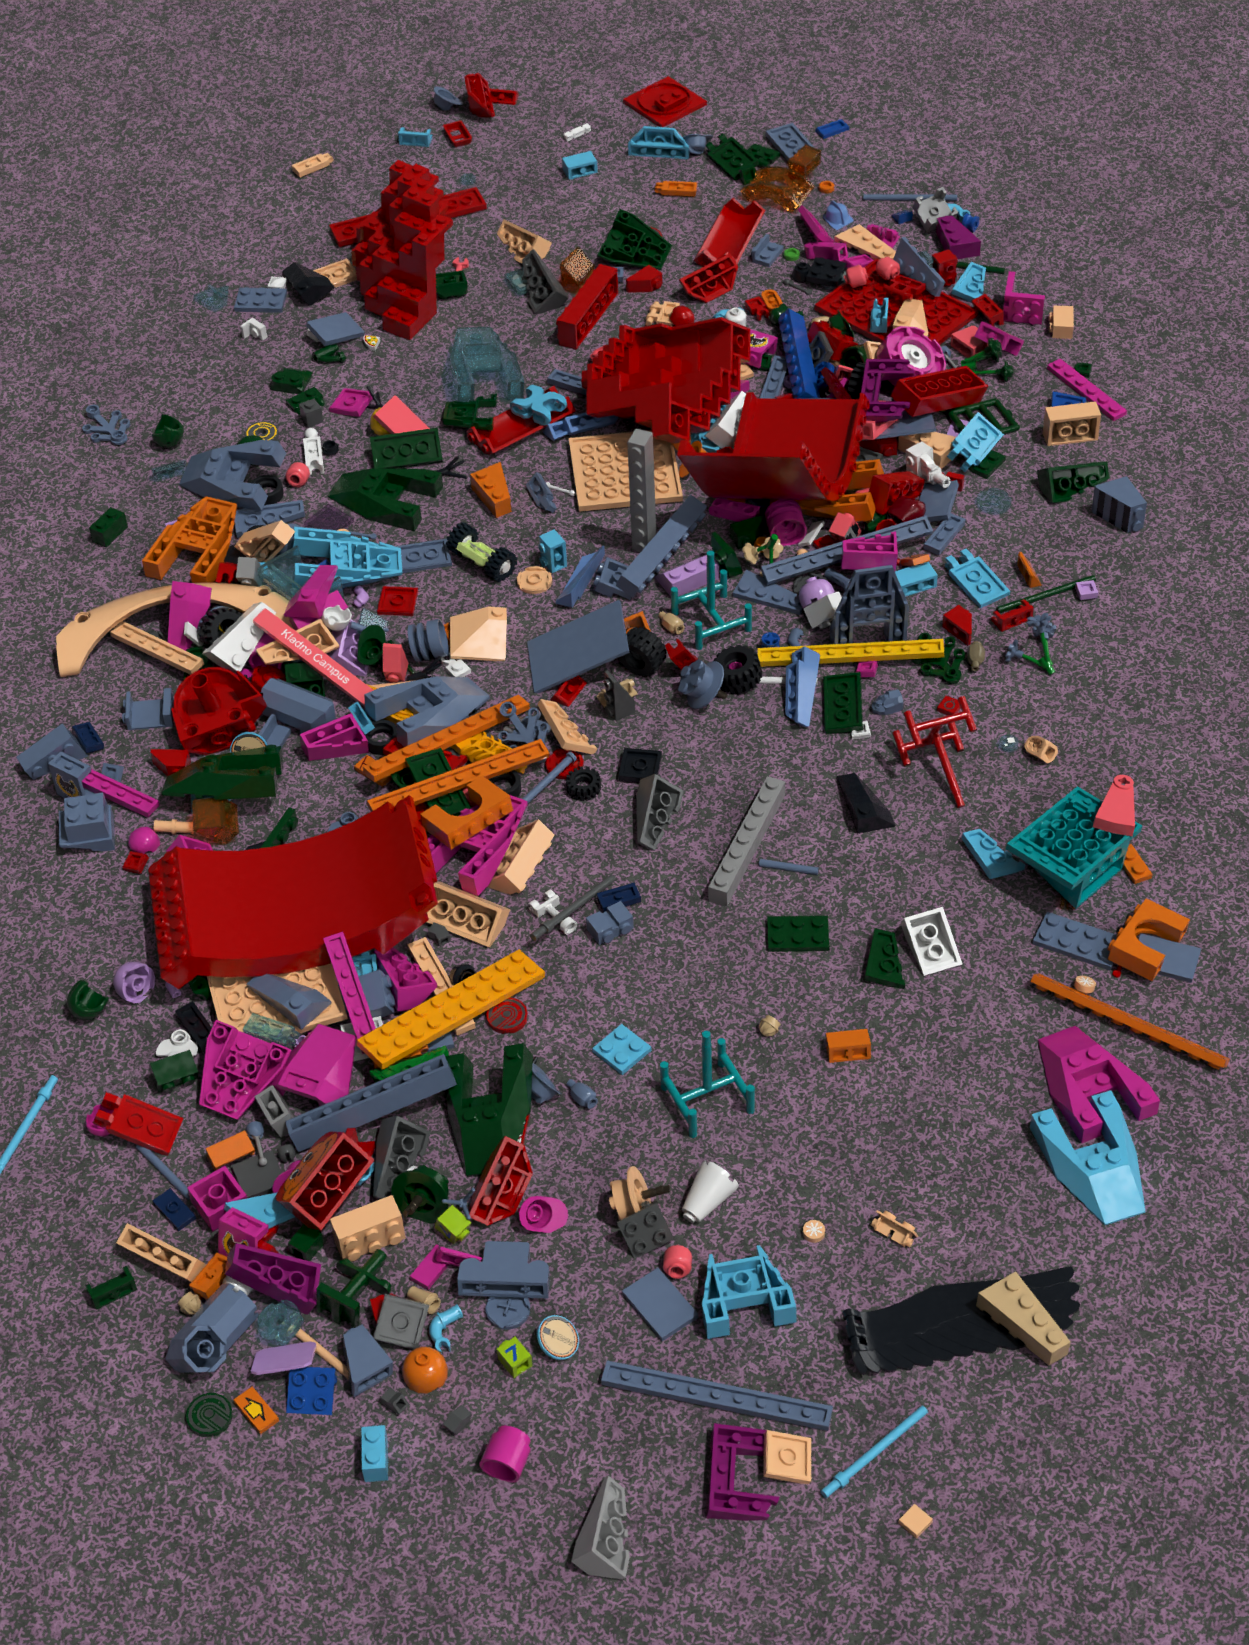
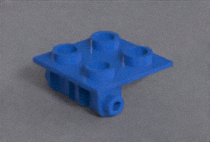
[286,1367,337,1415]

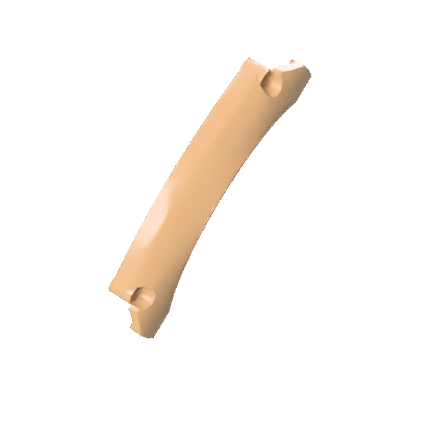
[56,583,294,677]

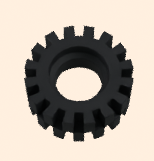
[566,766,601,801]

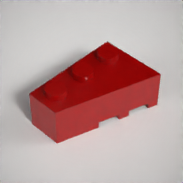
[807,320,858,361]

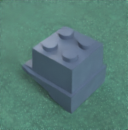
[59,792,115,851]

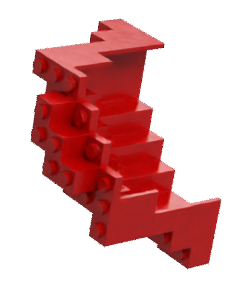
[351,160,453,340]
[581,317,750,444]

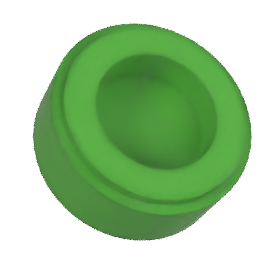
[784,248,800,261]

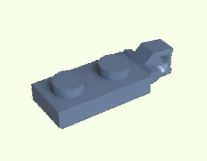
[526,472,557,513]

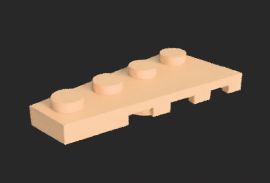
[538,699,597,754]

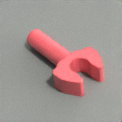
[453,257,469,271]

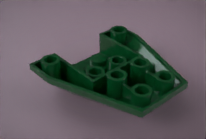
[597,209,672,270]

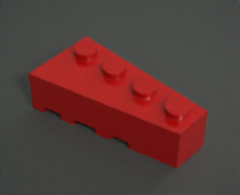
[869,471,925,515]

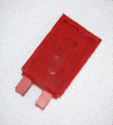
[93,1092,184,1156]

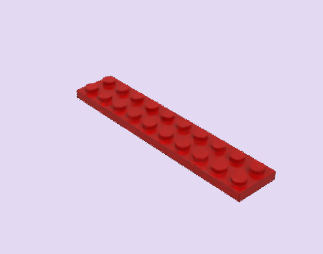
[329,187,487,247]

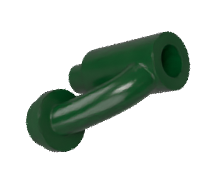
[312,344,346,363]

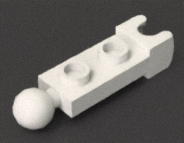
[303,428,325,475]

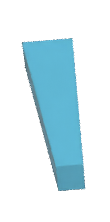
[348,701,375,734]

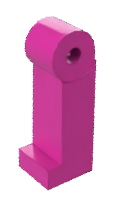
[804,242,848,262]
[709,498,760,522]

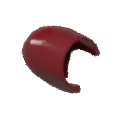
[888,496,926,524]

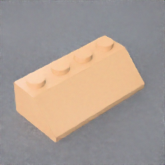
[487,819,554,895]
[427,881,510,947]

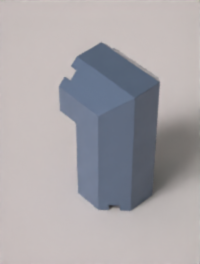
[261,678,336,733]
[165,1283,259,1372]

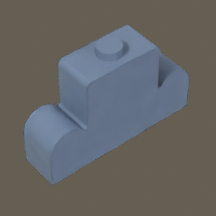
[457,1241,550,1298]

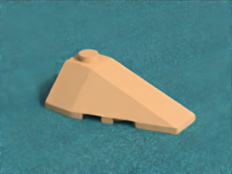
[497,219,552,264]
[893,299,928,337]
[256,619,339,665]

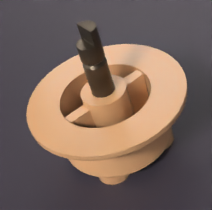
[609,1166,671,1221]

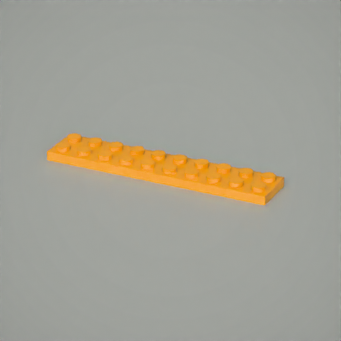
[357,949,545,1070]

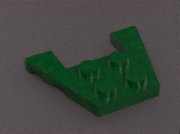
[443,394,497,431]

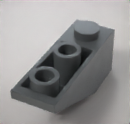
[603,670,635,721]

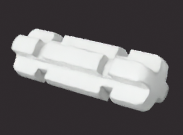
[563,123,591,141]

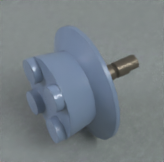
[678,659,727,709]

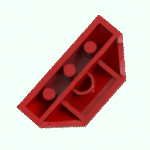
[464,73,495,118]
[679,253,738,303]
[469,1136,533,1226]

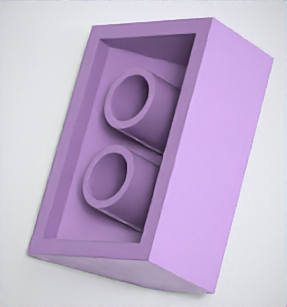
[654,555,719,596]
[327,620,369,676]

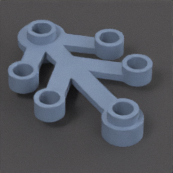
[82,405,130,445]
[498,702,551,763]

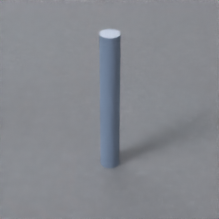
[759,859,819,875]

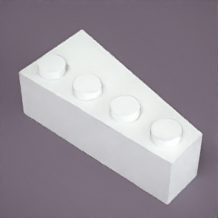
[705,391,746,449]
[202,602,276,674]

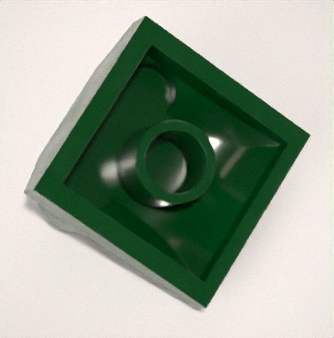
[436,270,468,299]
[270,367,313,394]
[711,531,743,577]

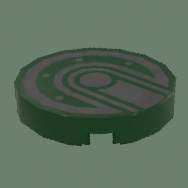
[186,1393,233,1437]

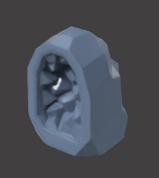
[872,689,904,715]

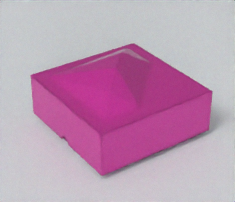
[856,661,878,677]

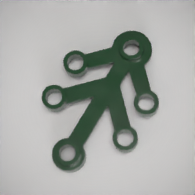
[912,632,965,684]

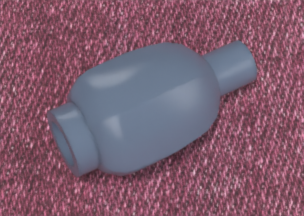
[566,1079,598,1109]

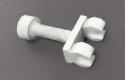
[528,889,577,935]

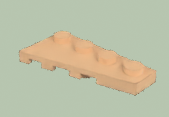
[834,224,896,260]

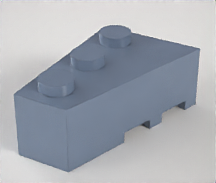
[16,723,88,780]

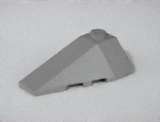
[571,1476,630,1579]

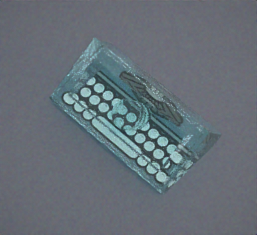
[152,460,187,482]

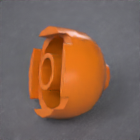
[402,1347,448,1393]

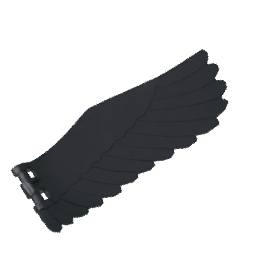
[842,1266,1080,1375]

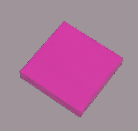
[329,388,373,417]

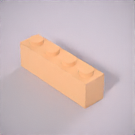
[116,1223,206,1282]

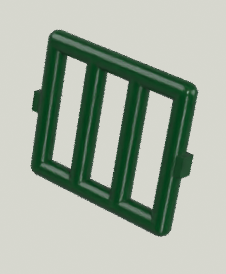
[947,398,1020,434]

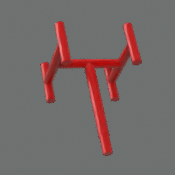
[892,696,977,808]

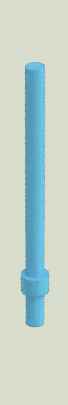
[0,1075,58,1174]
[820,1406,928,1498]

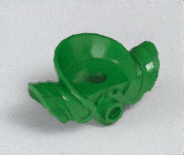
[369,1045,449,1083]

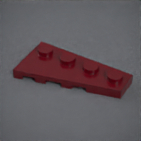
[820,367,852,399]

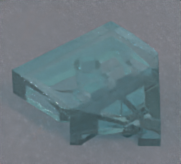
[194,284,229,313]

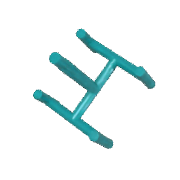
[671,551,752,650]
[660,1030,755,1138]

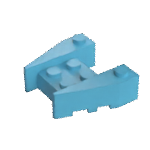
[702,1245,797,1339]

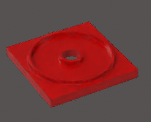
[623,76,707,127]

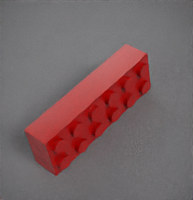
[556,264,618,350]
[891,366,988,417]

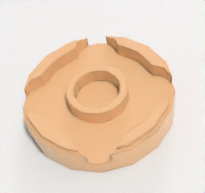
[517,566,552,594]

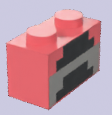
[829,512,861,543]

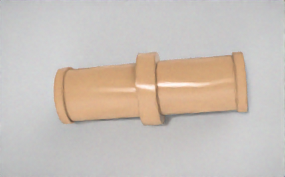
[154,819,195,835]

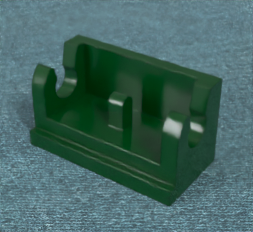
[85,1266,137,1310]

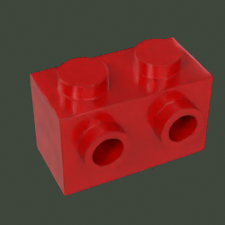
[931,249,958,287]

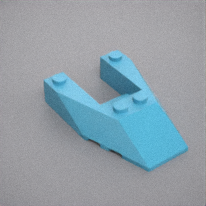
[292,527,402,591]
[1030,1090,1146,1225]

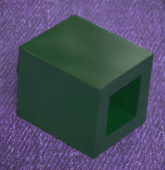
[288,1224,324,1261]

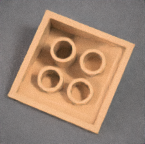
[450,607,507,661]

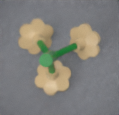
[742,534,783,576]

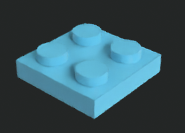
[592,1024,652,1075]

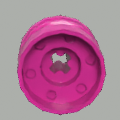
[765,500,807,546]

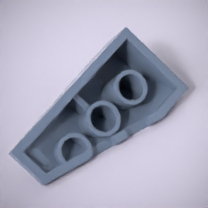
[246,974,332,1030]

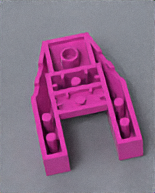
[428,795,528,896]
[1038,1026,1160,1143]

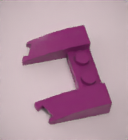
[861,359,915,423]
[706,1423,779,1521]

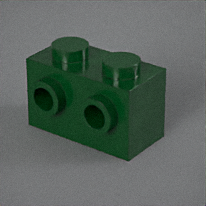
[89,507,128,548]
[149,1050,198,1092]

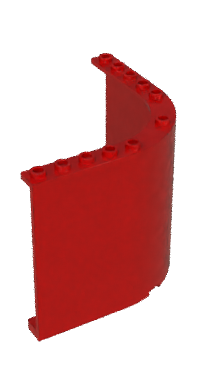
[677,392,870,501]

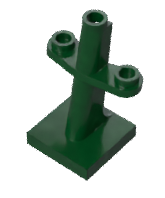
[316,1249,392,1328]

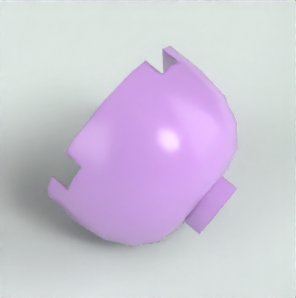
[799,577,835,609]
[113,961,155,1003]

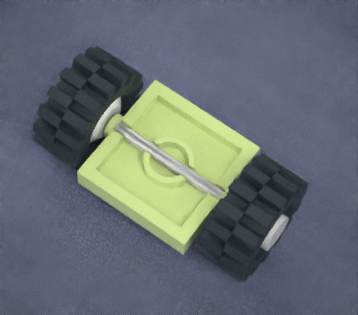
[446,522,517,582]

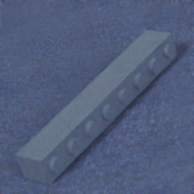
[616,494,708,598]
[286,1054,457,1152]

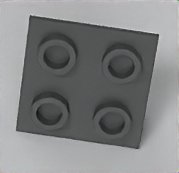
[617,1201,674,1258]

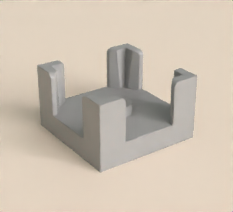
[912,187,958,233]

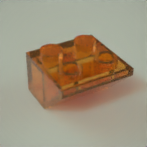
[788,145,821,186]
[560,247,595,294]
[192,798,239,845]

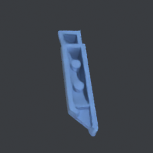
[543,412,618,441]
[556,546,605,608]
[785,646,820,727]

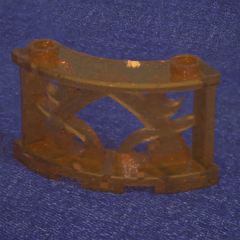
[740,166,815,213]

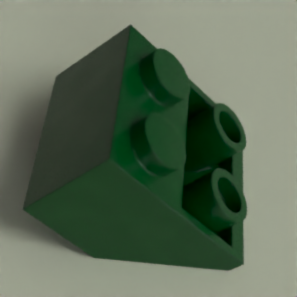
[285,663,325,697]

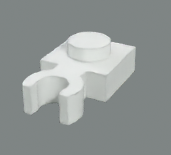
[441,653,471,677]

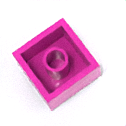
[187,1166,247,1232]

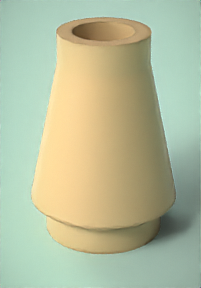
[407,1286,441,1314]

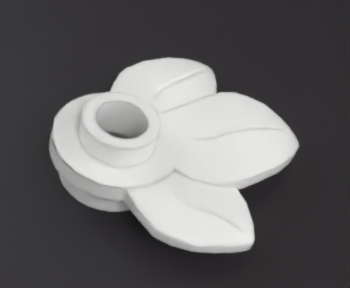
[156,1029,198,1057]

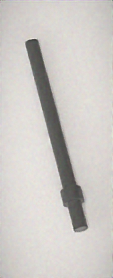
[530,875,616,941]

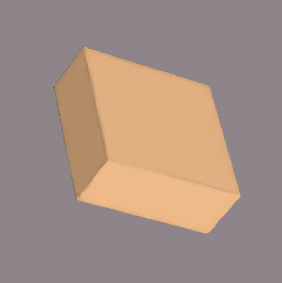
[899,1504,933,1538]

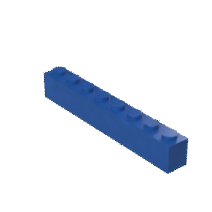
[778,308,820,399]

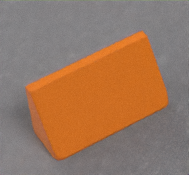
[1017,552,1042,588]

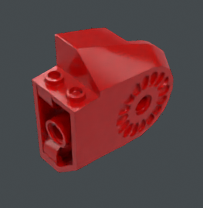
[171,667,267,755]

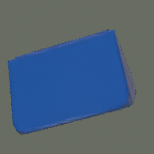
[891,210,913,224]

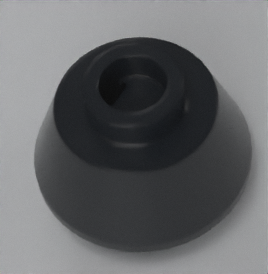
[792,262,811,283]
[449,964,476,986]

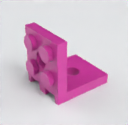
[1003,271,1045,325]

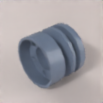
[408,619,449,662]

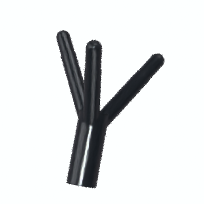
[366,386,383,409]
[437,456,468,479]
[407,656,442,681]

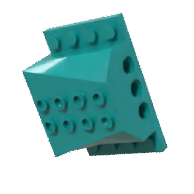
[1006,786,1142,909]

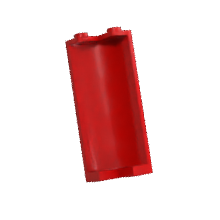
[694,198,766,267]
[466,386,576,454]

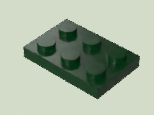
[767,916,830,952]

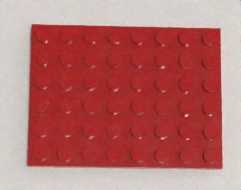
[814,259,978,345]

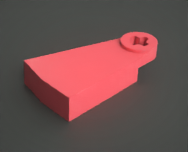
[1093,775,1135,836]

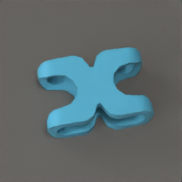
[510,385,567,426]

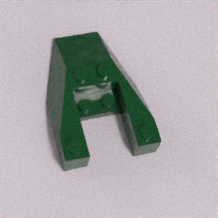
[327,468,443,532]
[162,745,283,800]
[445,1043,533,1177]

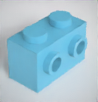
[538,529,567,573]

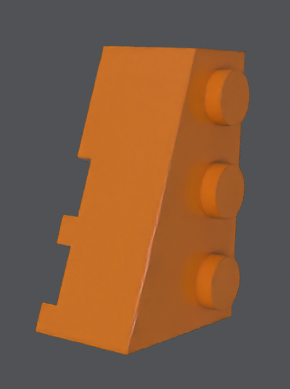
[470,462,511,518]

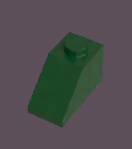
[730,515,764,549]

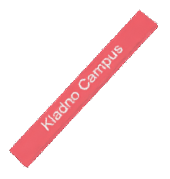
[253,608,373,708]

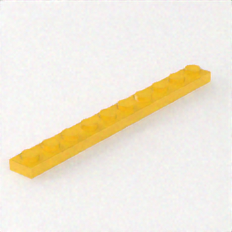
[758,639,944,667]

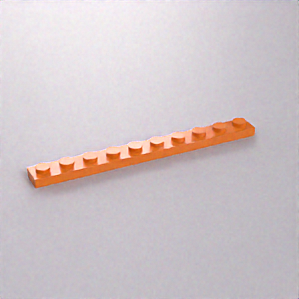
[363,694,530,782]
[367,739,550,811]
[1031,973,1230,1069]

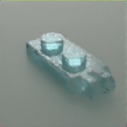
[243,1013,300,1047]

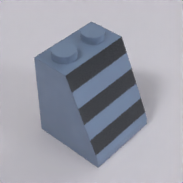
[1092,476,1147,533]

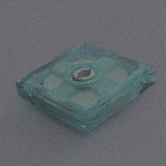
[504,268,529,296]

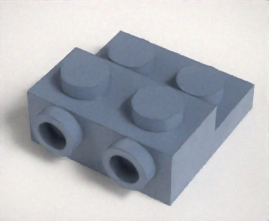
[593,557,631,600]

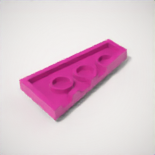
[798,205,841,252]

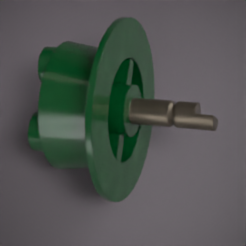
[391,1165,449,1223]

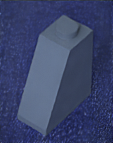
[343,1324,393,1397]

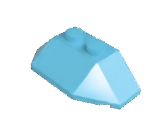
[628,126,689,159]

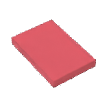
[373,395,430,434]

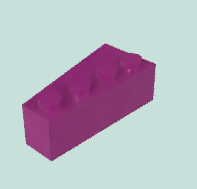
[225,1243,321,1315]

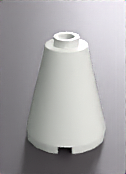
[682,1160,739,1223]

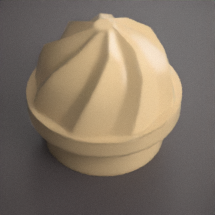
[759,1015,781,1037]
[178,1291,201,1315]

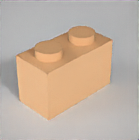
[1049,305,1074,339]

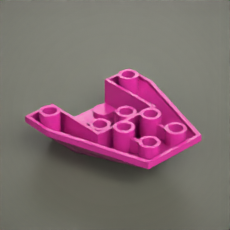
[199,1020,291,1120]
[267,1024,357,1106]

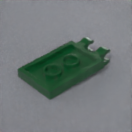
[705,133,759,181]

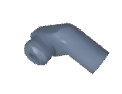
[787,628,803,646]

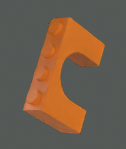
[420,776,513,850]
[1108,898,1190,981]

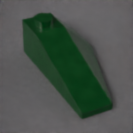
[1037,461,1110,503]

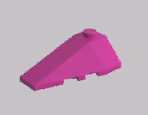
[284,565,338,618]
[168,581,212,651]
[374,947,437,1011]

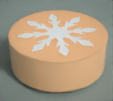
[1074,976,1096,993]
[803,1220,825,1243]

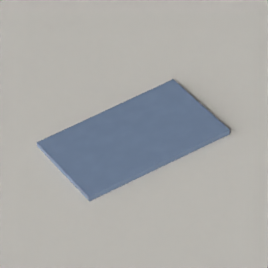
[862,410,936,441]
[527,600,629,693]

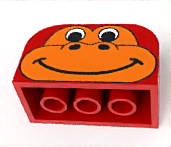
[276,1132,375,1230]

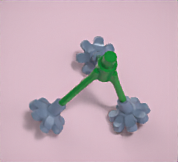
[1005,613,1056,675]

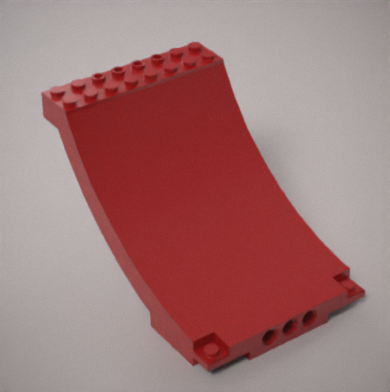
[148,795,438,989]

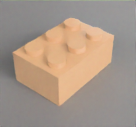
[1043,402,1101,446]
[330,1195,406,1261]

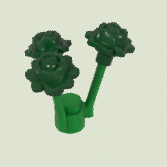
[961,338,1013,382]

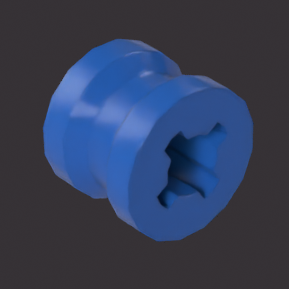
[962,213,980,232]
[761,632,780,648]

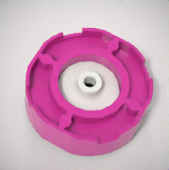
[877,326,946,386]

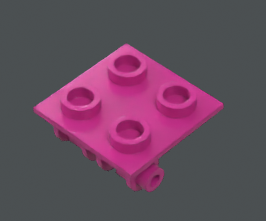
[867,224,900,249]

